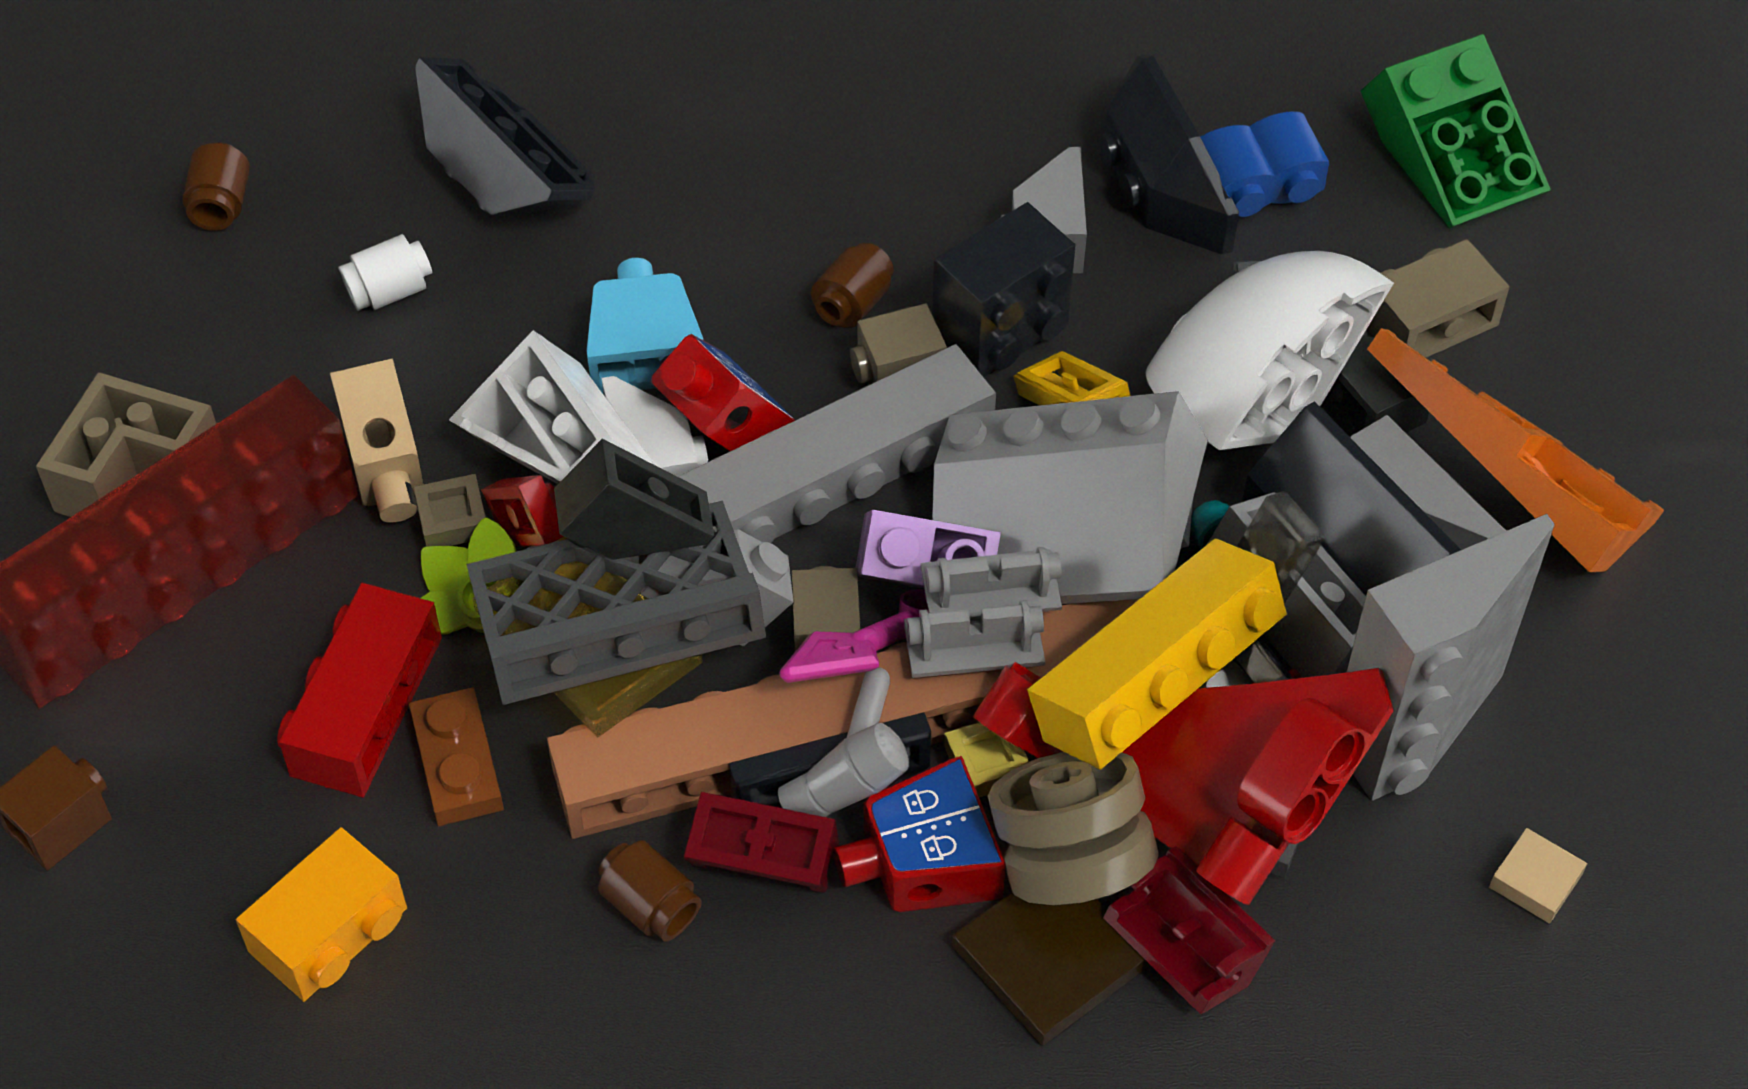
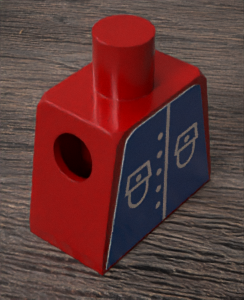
[651,334,795,451]
[833,756,1006,912]

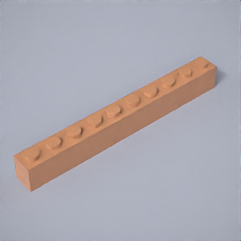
[547,599,1139,839]

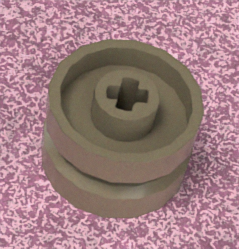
[987,752,1159,905]

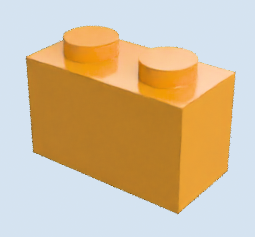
[235,827,407,1002]

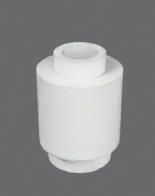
[339,234,433,311]

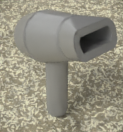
[778,667,909,817]

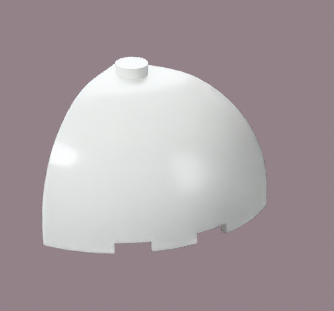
[1146,251,1394,450]

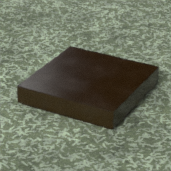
[952,892,1149,1047]

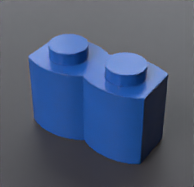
[1200,112,1329,217]

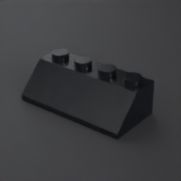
[1242,401,1461,596]

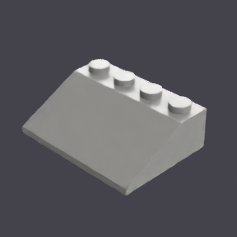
[932,391,1208,604]
[1347,514,1555,801]

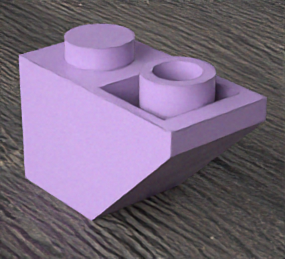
[855,510,1001,589]

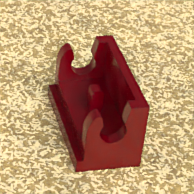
[684,792,840,893]
[1103,846,1276,1014]

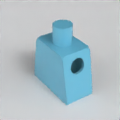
[587,258,703,393]

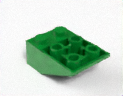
[1360,34,1551,228]

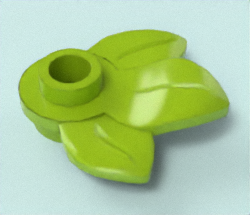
[421,518,518,635]

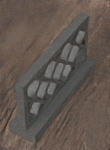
[466,500,766,705]

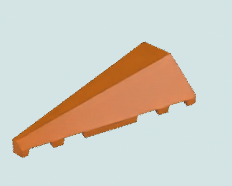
[1367,328,1664,572]

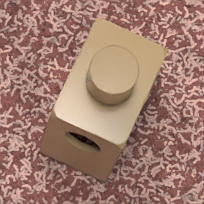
[330,358,423,522]

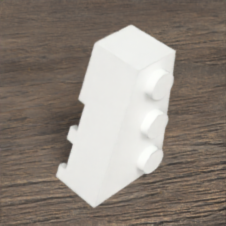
[449,330,655,484]

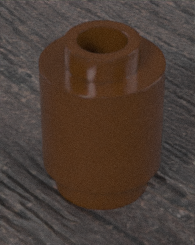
[183,143,250,230]
[811,243,894,328]
[598,840,701,942]

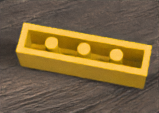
[1027,538,1287,770]

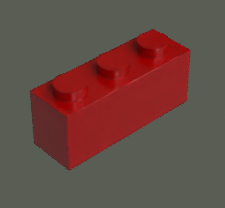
[277,583,442,798]

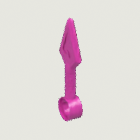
[780,589,929,683]

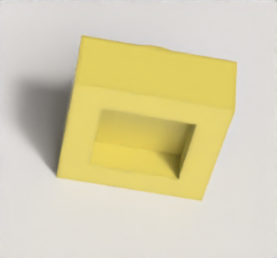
[944,722,1029,798]

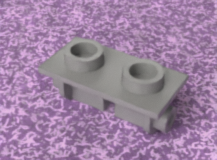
[920,547,1062,620]
[904,600,1045,678]

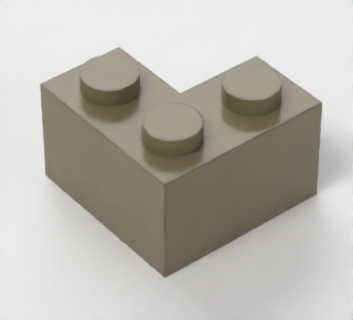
[36,372,225,529]

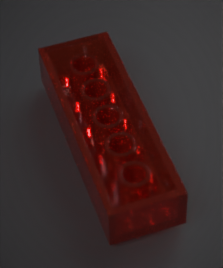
[0,374,358,709]

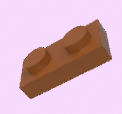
[409,687,504,827]

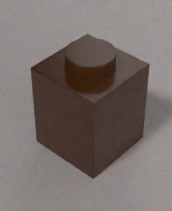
[0,745,112,871]

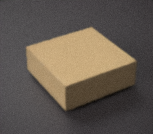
[1489,828,1587,924]

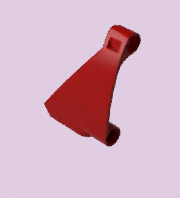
[973,662,1394,906]

